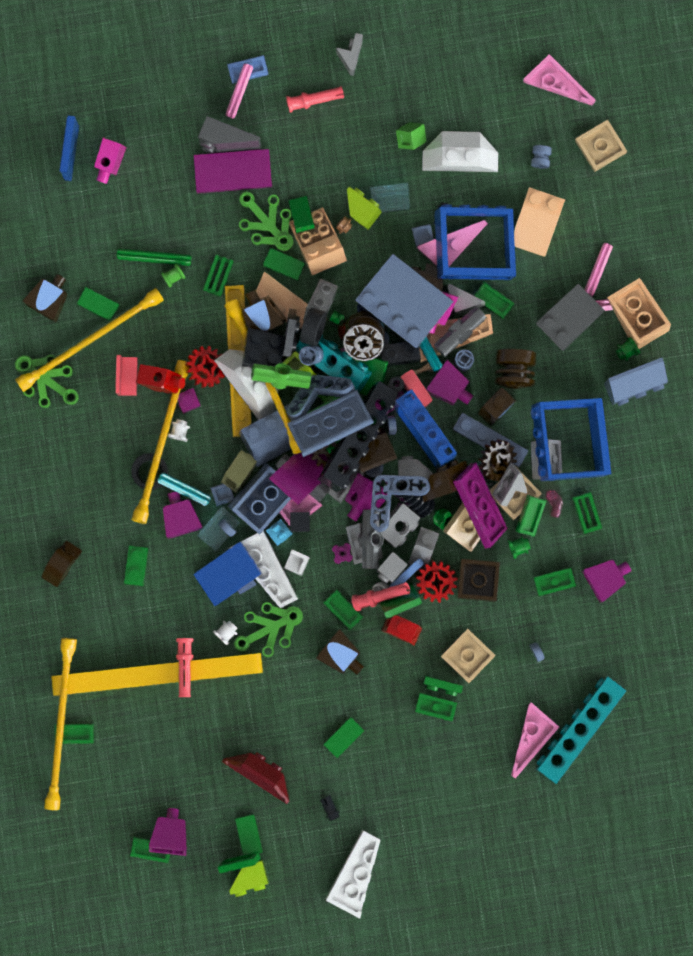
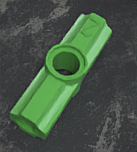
[251,363,311,389]

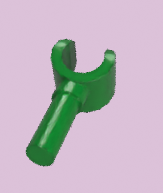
[330,311,344,325]

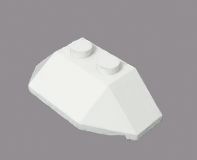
[422,131,498,172]
[214,349,279,420]

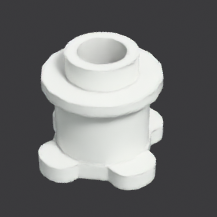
[168,419,190,442]
[213,621,238,645]

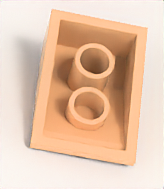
[514,187,565,257]
[607,278,671,349]

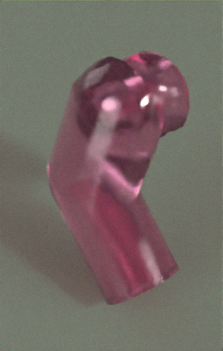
[545,490,563,518]

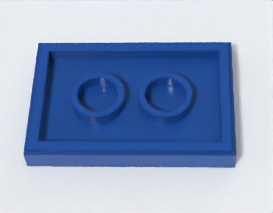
[60,116,79,181]
[193,542,263,606]

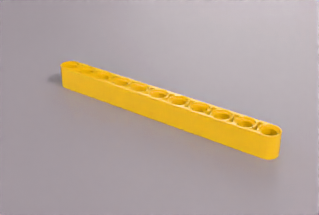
[51,653,263,696]

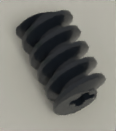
[395,481,435,518]

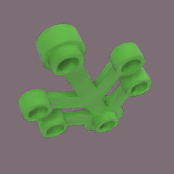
[239,192,293,251]
[15,354,79,408]
[234,602,303,657]

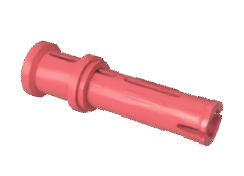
[286,86,344,113]
[352,582,410,612]
[176,638,193,697]

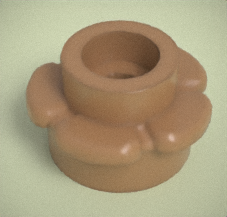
[335,216,352,234]

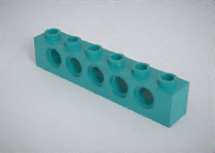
[536,677,626,784]

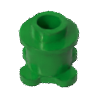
[615,337,641,362]
[433,508,454,529]
[507,536,531,559]

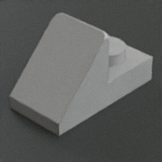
[336,33,363,76]
[492,463,527,507]
[408,527,439,569]

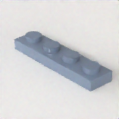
[453,413,528,468]

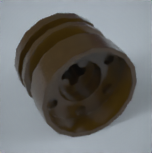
[343,311,385,361]
[495,349,536,389]

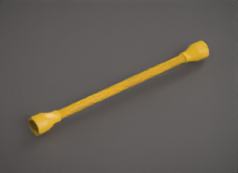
[15,288,164,392]
[225,299,301,454]
[131,360,189,524]
[44,638,77,810]

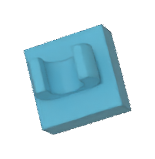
[266,519,293,546]

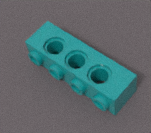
[295,334,372,392]

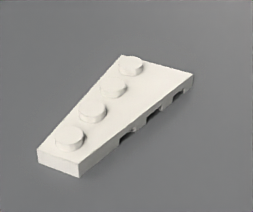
[229,531,298,608]
[325,830,380,918]

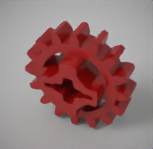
[185,346,225,388]
[415,560,458,603]

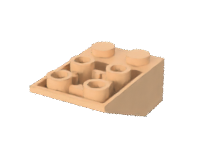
[289,207,347,275]

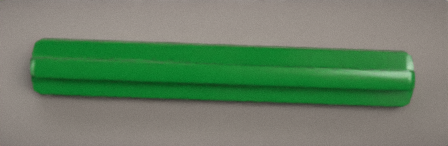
[117,249,192,266]

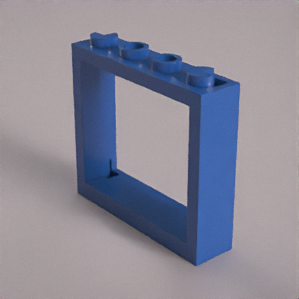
[435,204,516,280]
[394,389,457,468]
[531,398,611,481]

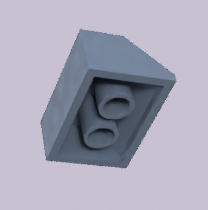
[604,358,668,406]
[239,404,291,467]
[227,464,291,535]

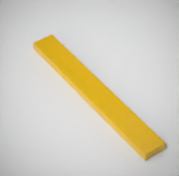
[225,285,252,437]

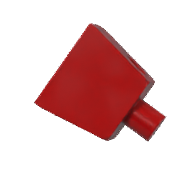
[136,364,185,394]
[381,615,422,646]

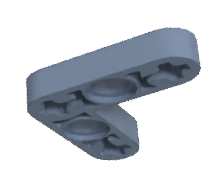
[286,375,355,421]
[370,475,430,532]

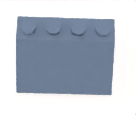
[355,254,454,348]

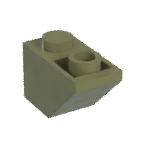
[221,450,257,493]

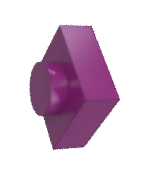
[178,388,201,414]

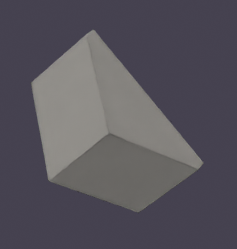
[448,284,486,314]

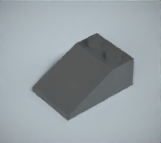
[198,116,261,154]
[536,284,605,351]

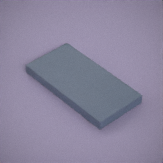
[287,390,374,457]

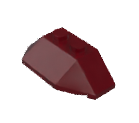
[222,751,290,804]

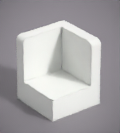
[284,550,310,576]

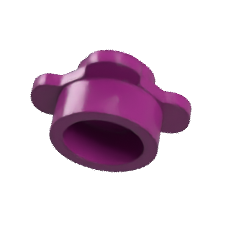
[332,543,353,564]

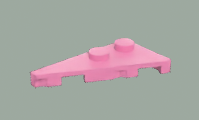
[523,55,596,106]
[416,220,488,267]
[511,702,559,778]

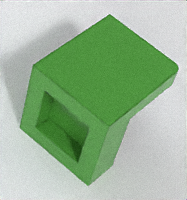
[396,122,426,150]

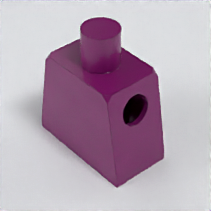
[426,360,474,405]
[345,473,387,522]
[163,492,203,539]
[582,560,631,603]
[149,808,187,856]

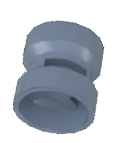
[531,145,552,169]
[299,345,324,366]
[454,350,474,371]

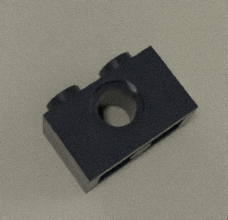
[381,342,421,367]

